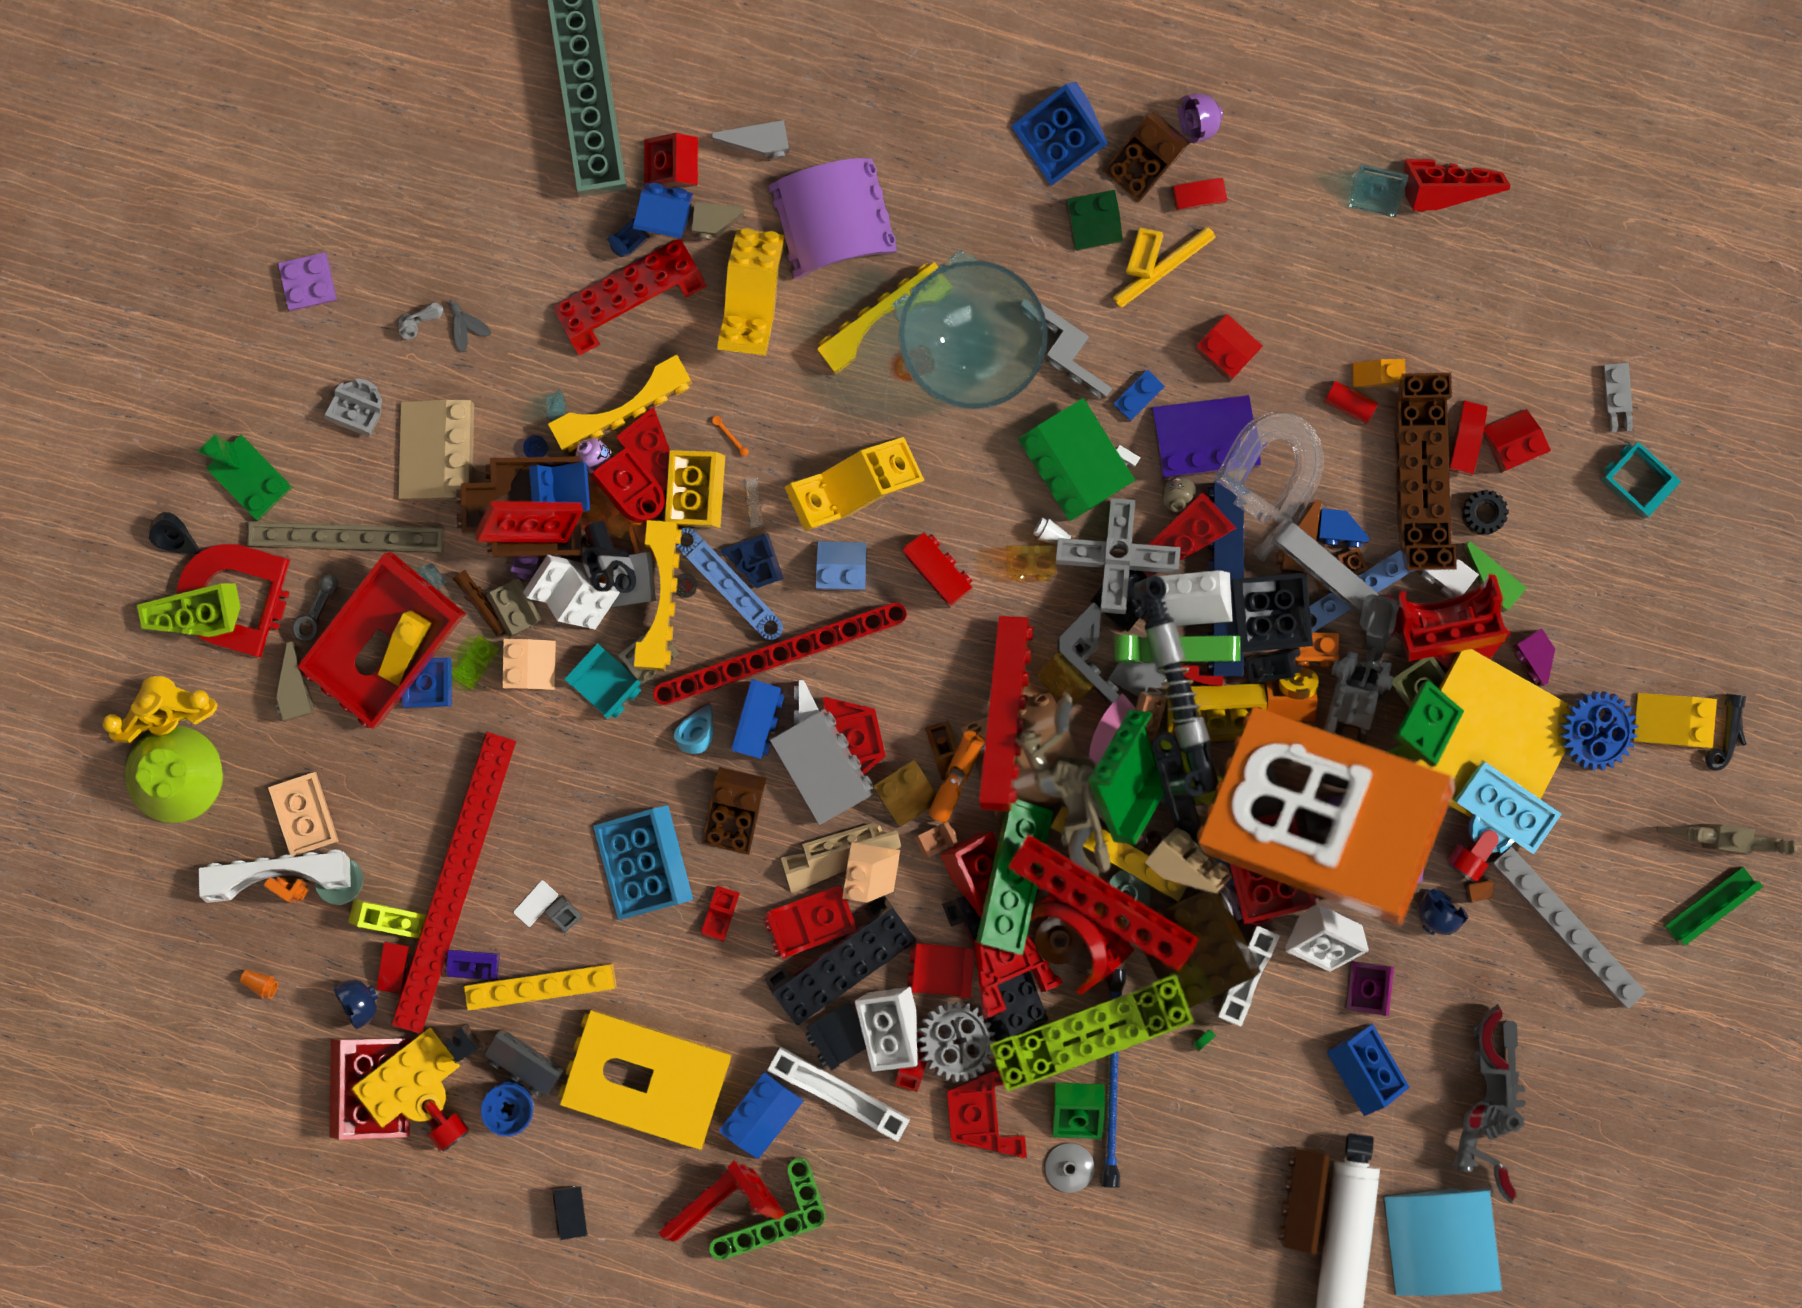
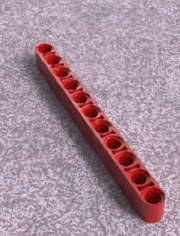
[653,602,907,706]

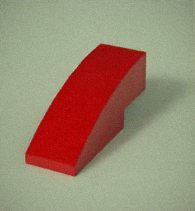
[1449,400,1488,476]

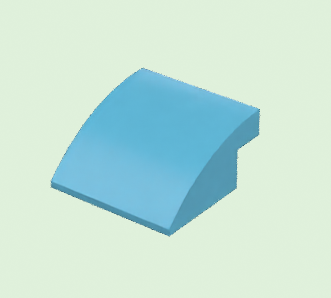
[1384,1188,1502,1296]

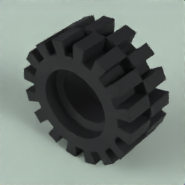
[1462,490,1509,535]

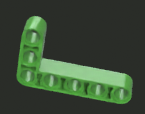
[1114,635,1241,663]
[709,1157,826,1260]

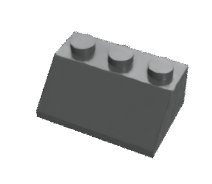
[485,1029,565,1097]

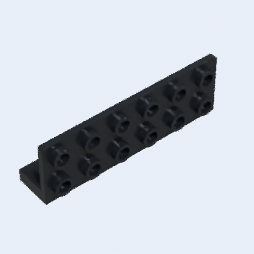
[764,895,916,1025]
[942,896,1048,1041]

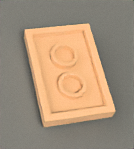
[268,772,339,857]

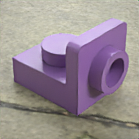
[510,558,540,580]

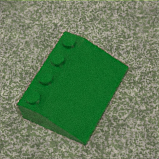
[1018,398,1136,522]

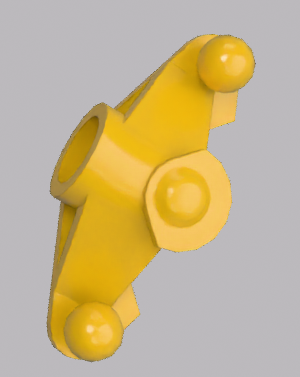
[102,676,217,743]

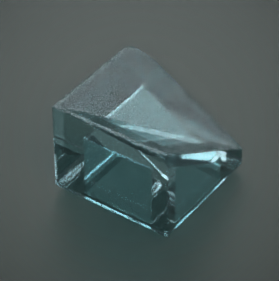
[546,391,567,420]

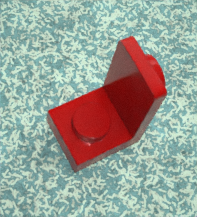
[894,1032,927,1092]

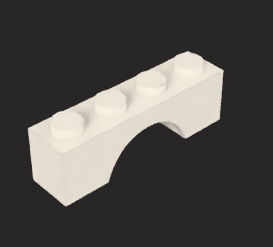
[1216,925,1280,1026]

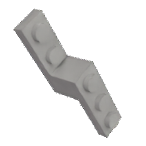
[1023,295,1112,399]

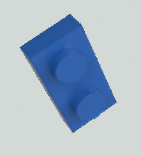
[1113,369,1165,422]

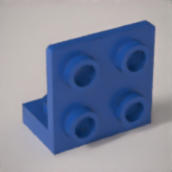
[529,462,590,512]

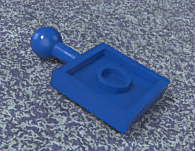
[402,657,452,708]

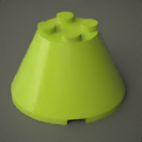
[125,726,223,823]

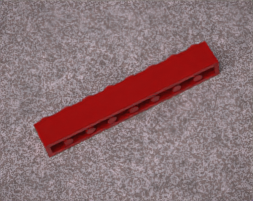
[979,616,1034,811]

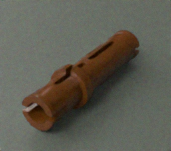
[453,570,506,637]

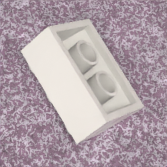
[1159,571,1232,626]
[1285,905,1369,972]

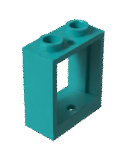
[1600,442,1682,519]

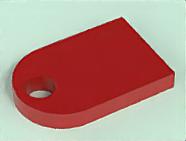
[590,447,665,523]

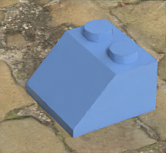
[816,541,867,591]

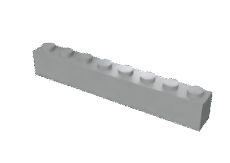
[1489,846,1646,1009]

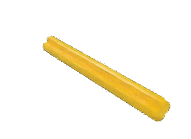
[1113,227,1215,308]

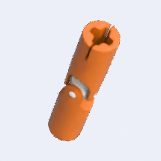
[928,731,985,822]

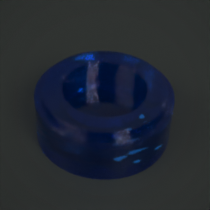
[523,436,548,457]

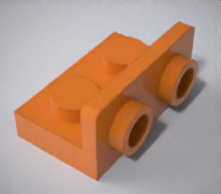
[1289,633,1340,667]
[264,876,309,903]

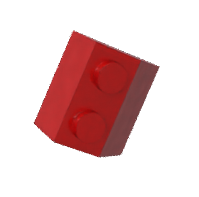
[644,133,698,188]
[1194,314,1263,382]
[1483,409,1551,473]

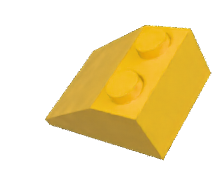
[1633,693,1717,749]

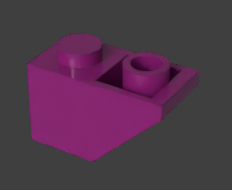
[1513,629,1555,686]

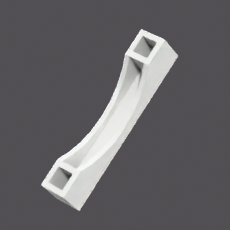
[199,850,351,903]
[768,1047,910,1142]

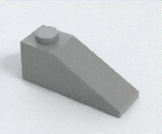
[712,120,790,160]

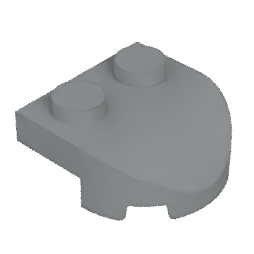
[325,378,382,438]

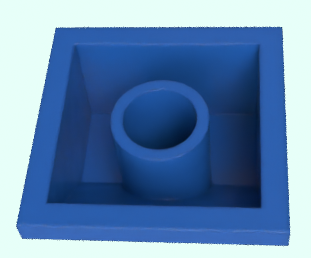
[633,183,693,239]

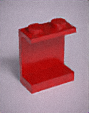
[907,943,975,998]

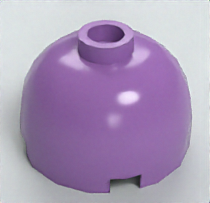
[1178,93,1223,144]

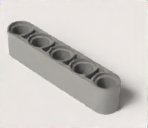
[1272,521,1379,615]

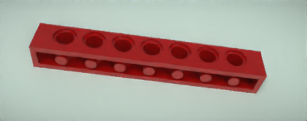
[1008,834,1198,971]

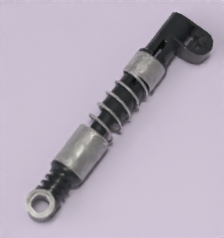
[1132,576,1219,800]

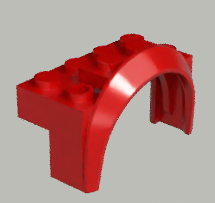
[1397,574,1507,662]
[1030,889,1135,995]

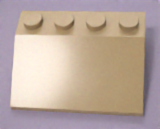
[399,400,474,500]

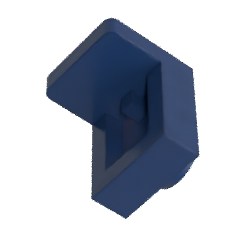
[607,218,650,258]

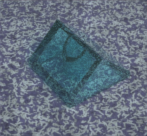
[1349,164,1409,217]

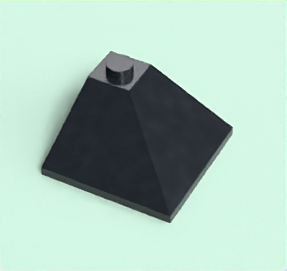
[1233,573,1313,653]

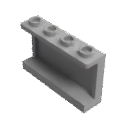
[770,709,873,825]

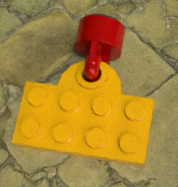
[351,1027,469,1152]

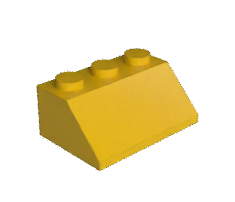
[665,450,725,528]

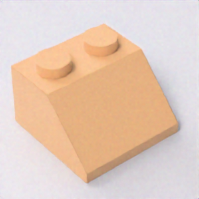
[503,639,556,690]
[842,842,900,903]

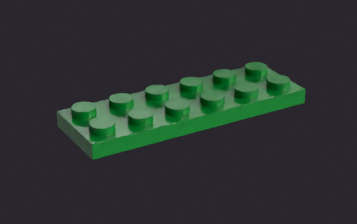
[976,800,1054,955]

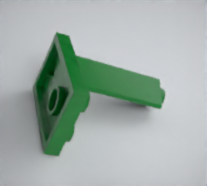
[198,434,293,521]
[1386,680,1464,768]

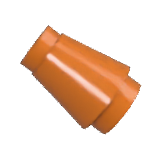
[240,969,279,999]

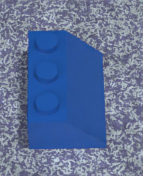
[731,679,785,759]
[1327,1023,1410,1116]
[719,1070,804,1159]

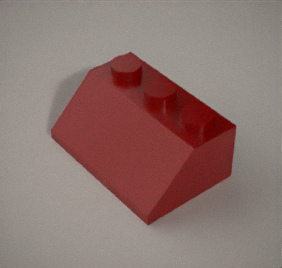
[902,532,973,608]

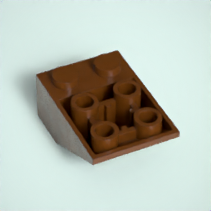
[1103,111,1191,202]
[702,767,767,855]

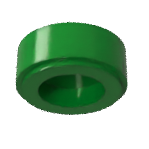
[1193,1029,1216,1052]

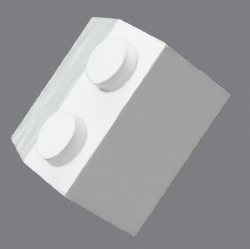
[855,987,917,1072]

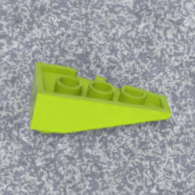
[137,583,241,637]

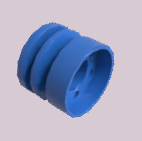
[481,1081,534,1137]

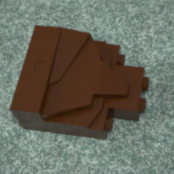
[456,457,582,559]

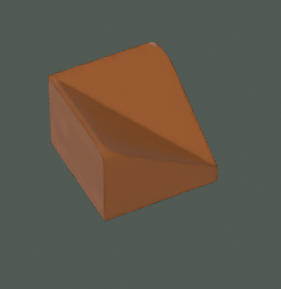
[1465,880,1494,903]

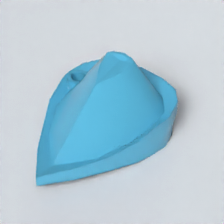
[674,703,714,754]

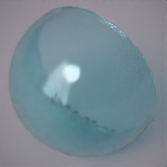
[892,249,1048,410]

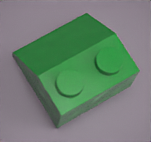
[1053,1082,1105,1139]

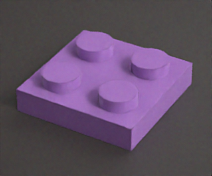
[278,252,337,312]

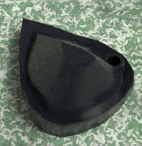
[149,512,200,554]

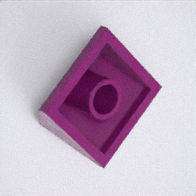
[1346,961,1394,1016]

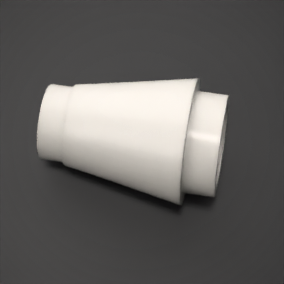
[1033,518,1071,546]

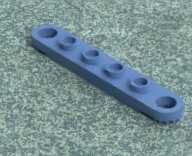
[676,528,783,640]
[1310,550,1413,632]

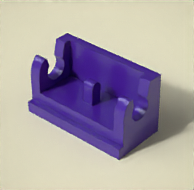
[447,950,500,981]

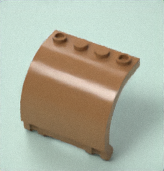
[960,691,1080,828]

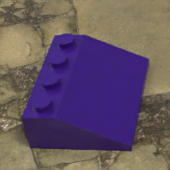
[1152,395,1261,480]

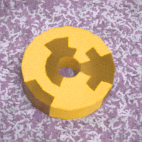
[1279,666,1319,699]

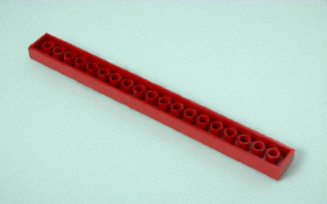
[391,731,516,1034]

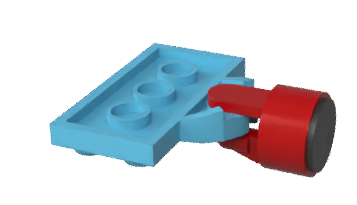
[1447,760,1562,882]

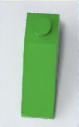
[1463,541,1526,612]

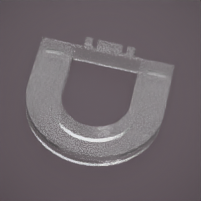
[1215,412,1324,526]

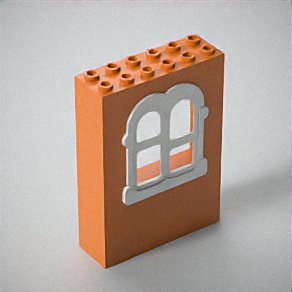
[1197,706,1455,926]

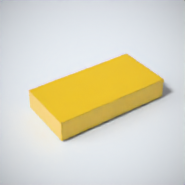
[1126,227,1164,279]

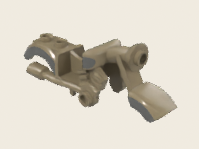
[1015,692,1111,877]

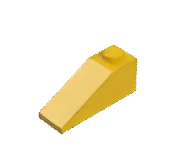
[378,611,433,686]

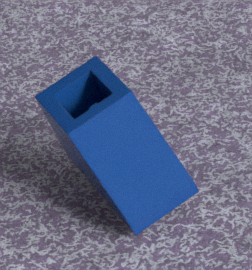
[1317,508,1369,548]

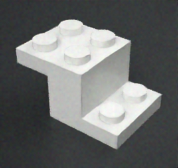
[523,555,620,629]

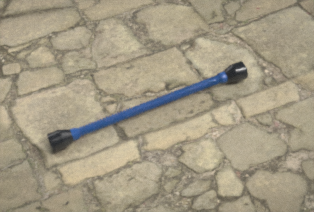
[1100,969,1126,1188]

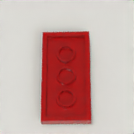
[475,501,583,543]

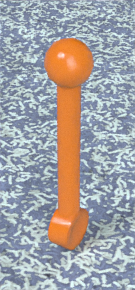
[712,416,749,457]

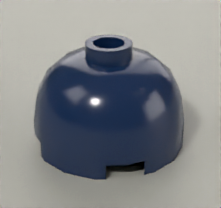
[1418,889,1469,935]
[333,979,378,1030]

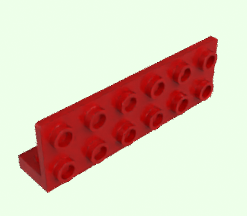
[553,238,707,356]

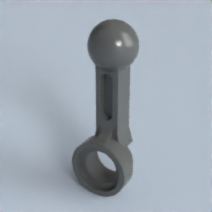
[293,575,339,641]

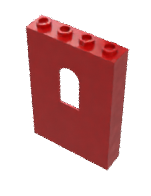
[297,551,467,729]

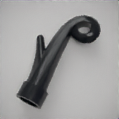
[1705,694,1747,771]

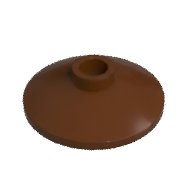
[1035,917,1084,965]

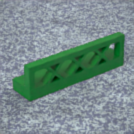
[1664,867,1763,946]

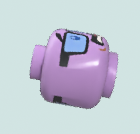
[576,438,612,473]

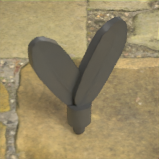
[449,299,491,352]

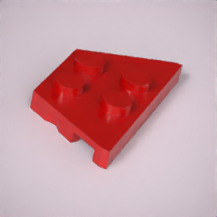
[822,697,886,775]

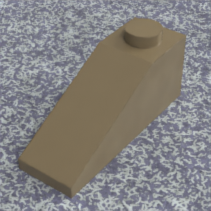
[275,642,315,721]

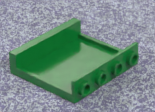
[1088,709,1165,845]

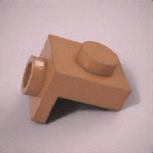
[914,822,958,859]

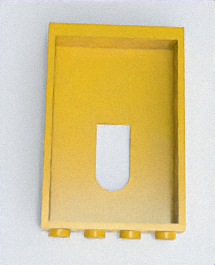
[558,1009,732,1150]

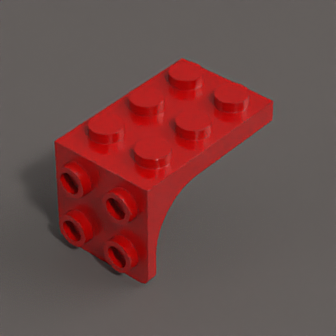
[763,885,857,959]

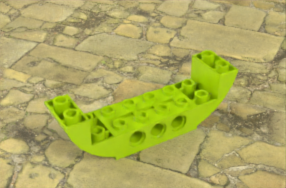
[990,975,1193,1092]

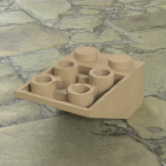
[1145,827,1232,893]

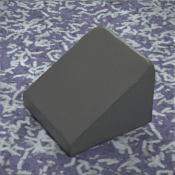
[545,895,583,933]

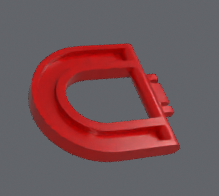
[177,544,290,658]

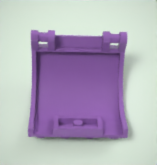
[768,158,897,279]

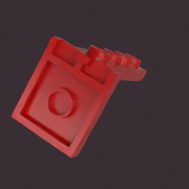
[658,1160,786,1242]

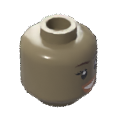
[1163,476,1196,513]

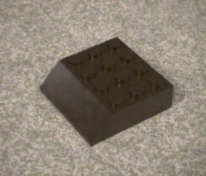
[1141,890,1261,1008]

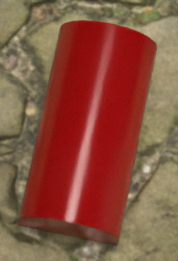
[1323,380,1378,425]

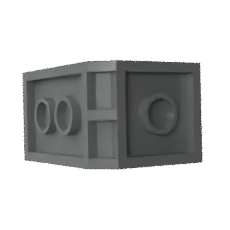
[1057,602,1119,704]

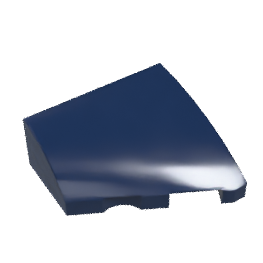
[721,533,784,588]

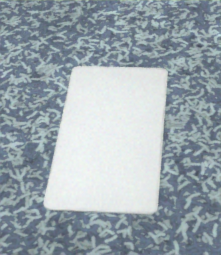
[514,880,558,927]

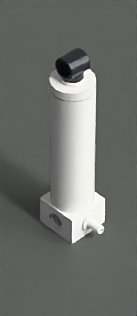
[1316,1133,1380,1308]

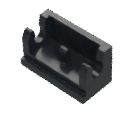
[1245,647,1302,684]
[447,1024,483,1063]
[552,1186,588,1240]

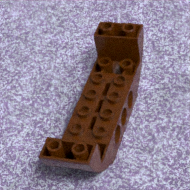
[1395,372,1457,571]

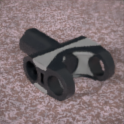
[582,521,636,593]

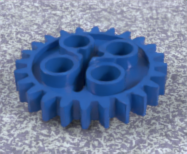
[1559,691,1638,771]

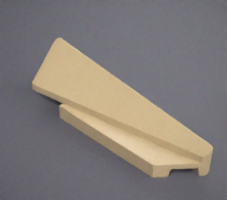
[781,823,901,893]

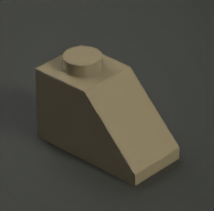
[692,202,744,240]

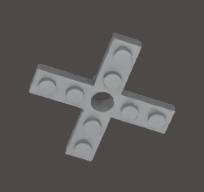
[1056,498,1181,614]

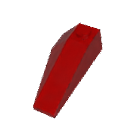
[1404,159,1511,212]

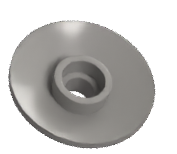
[1045,1143,1094,1193]

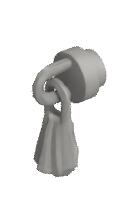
[398,302,444,340]

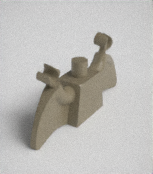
[1657,824,1799,855]

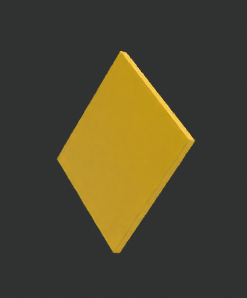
[1416,649,1573,843]

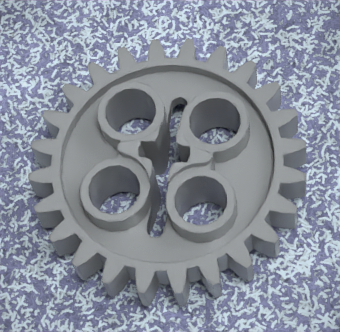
[917,1002,996,1083]

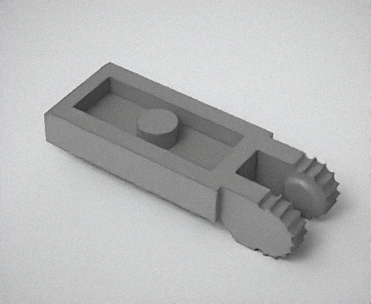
[1603,363,1633,432]

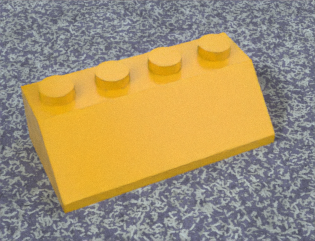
[1165,684,1267,743]

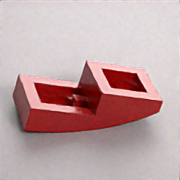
[1172,178,1228,211]
[1181,665,1223,686]
[701,885,740,943]
[377,942,410,994]

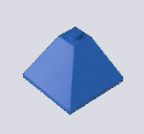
[1011,82,1108,186]

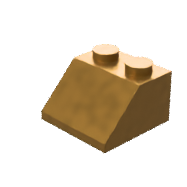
[873,760,936,827]

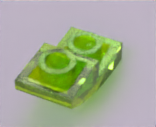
[452,635,499,692]

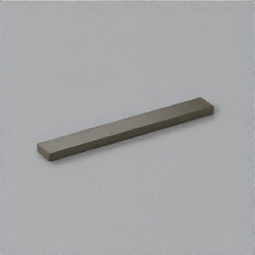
[247,521,444,553]

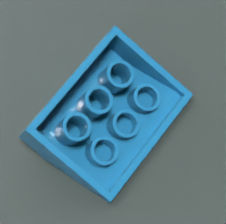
[593,805,693,920]

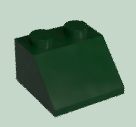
[1066,190,1123,251]

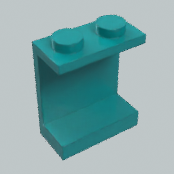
[564,643,642,720]

